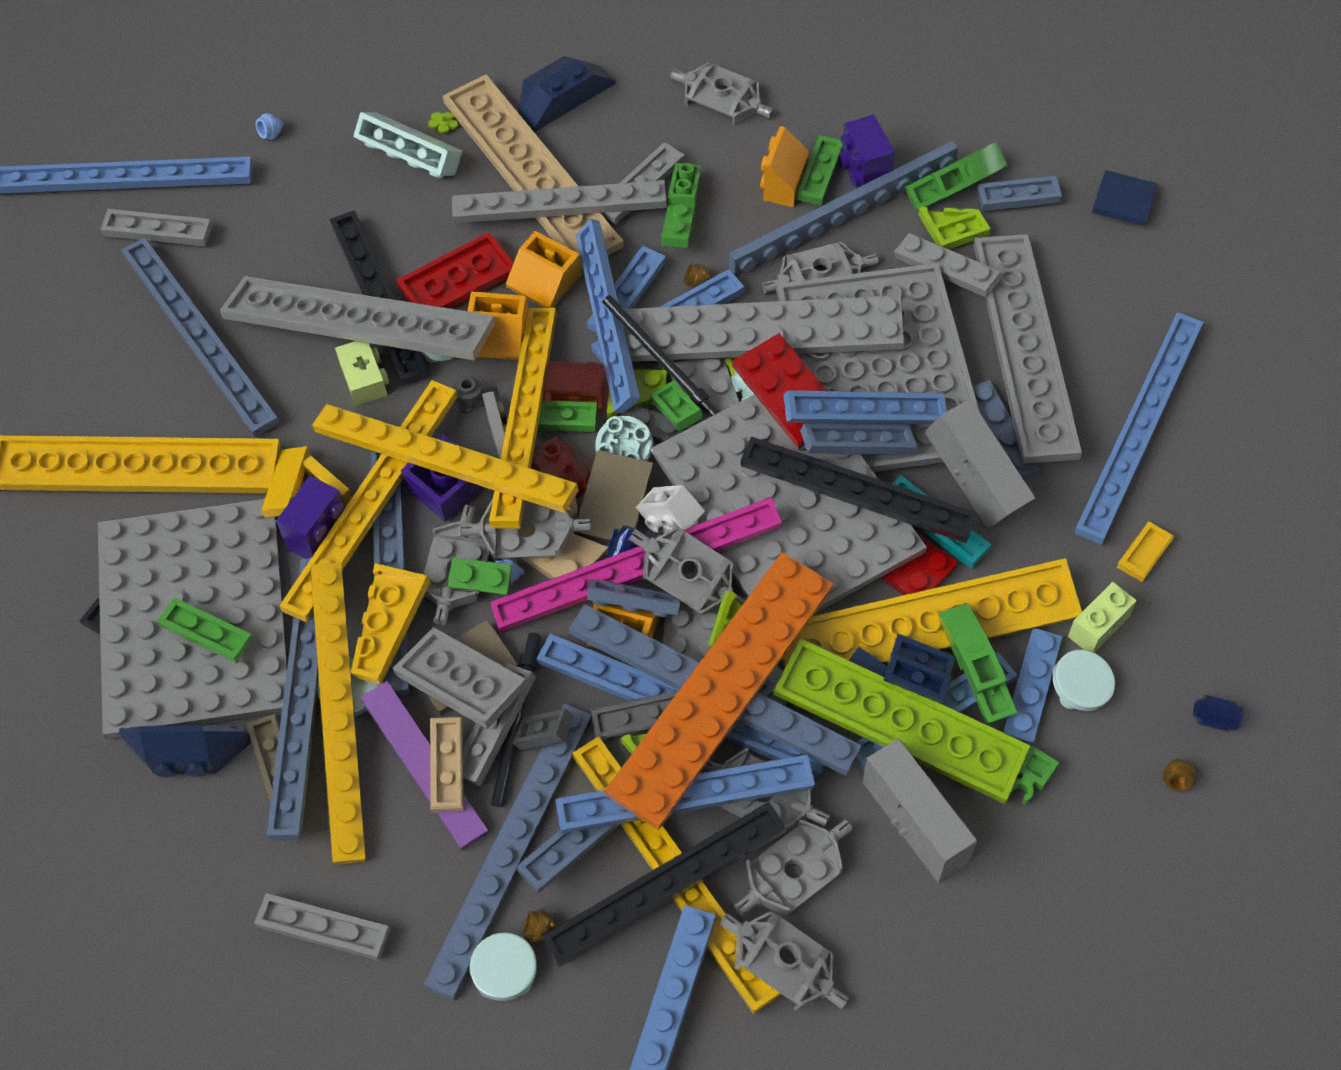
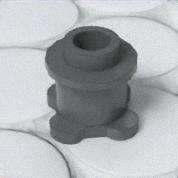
[454,376,484,414]

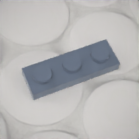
[977,176,1062,211]
[587,579,680,617]

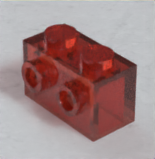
[544,360,606,408]
[531,436,591,499]

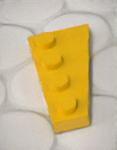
[351,563,431,685]

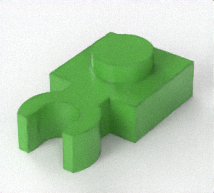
[1009,746,1059,805]

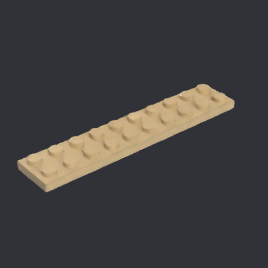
[442,74,624,270]

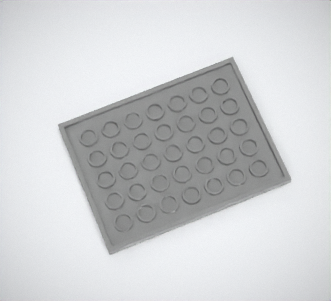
[776,263,980,472]
[652,395,927,613]
[98,499,288,739]

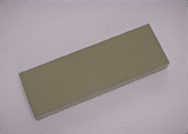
[246,713,280,803]

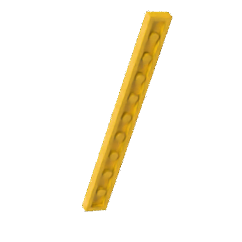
[489,308,557,529]
[279,380,458,623]
[312,404,579,513]
[310,563,366,865]
[573,736,781,1014]

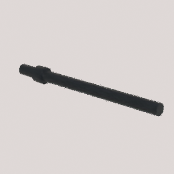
[602,295,720,417]
[491,633,540,807]

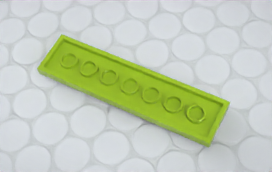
[773,638,1030,804]

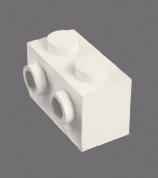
[635,485,705,533]

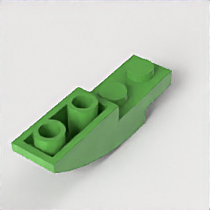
[904,141,1007,211]
[661,163,701,248]
[938,603,1018,725]

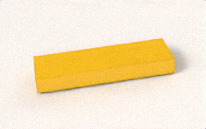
[261,446,311,518]

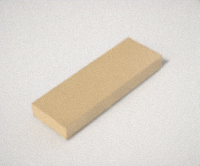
[430,717,463,813]

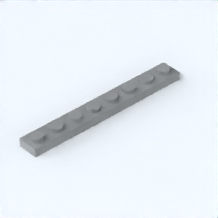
[452,180,667,223]

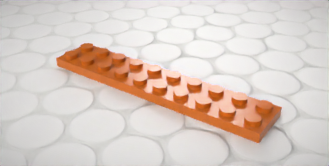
[605,552,834,831]

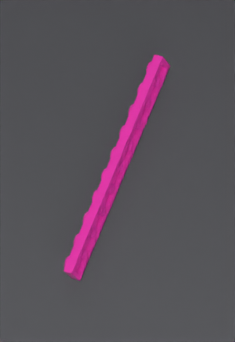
[490,497,783,632]

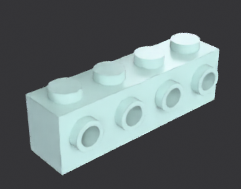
[353,112,463,179]

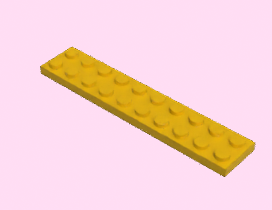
[0,435,281,494]
[782,558,1082,669]

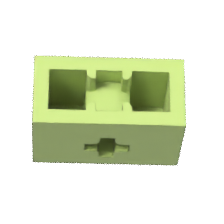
[335,341,389,406]
[1068,582,1137,653]

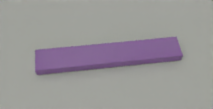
[360,681,488,851]

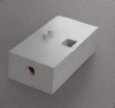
[925,398,1035,530]
[863,739,977,883]

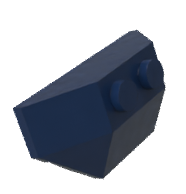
[519,56,615,133]
[119,725,251,777]

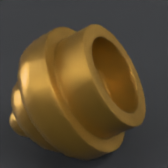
[683,263,711,289]
[1163,759,1196,792]
[523,909,557,943]

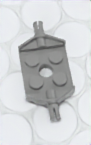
[670,63,774,125]
[762,242,879,294]
[460,499,592,559]
[423,505,490,625]
[628,526,746,614]
[702,748,830,836]
[734,819,853,916]
[719,911,849,1011]

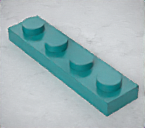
[892,475,992,569]

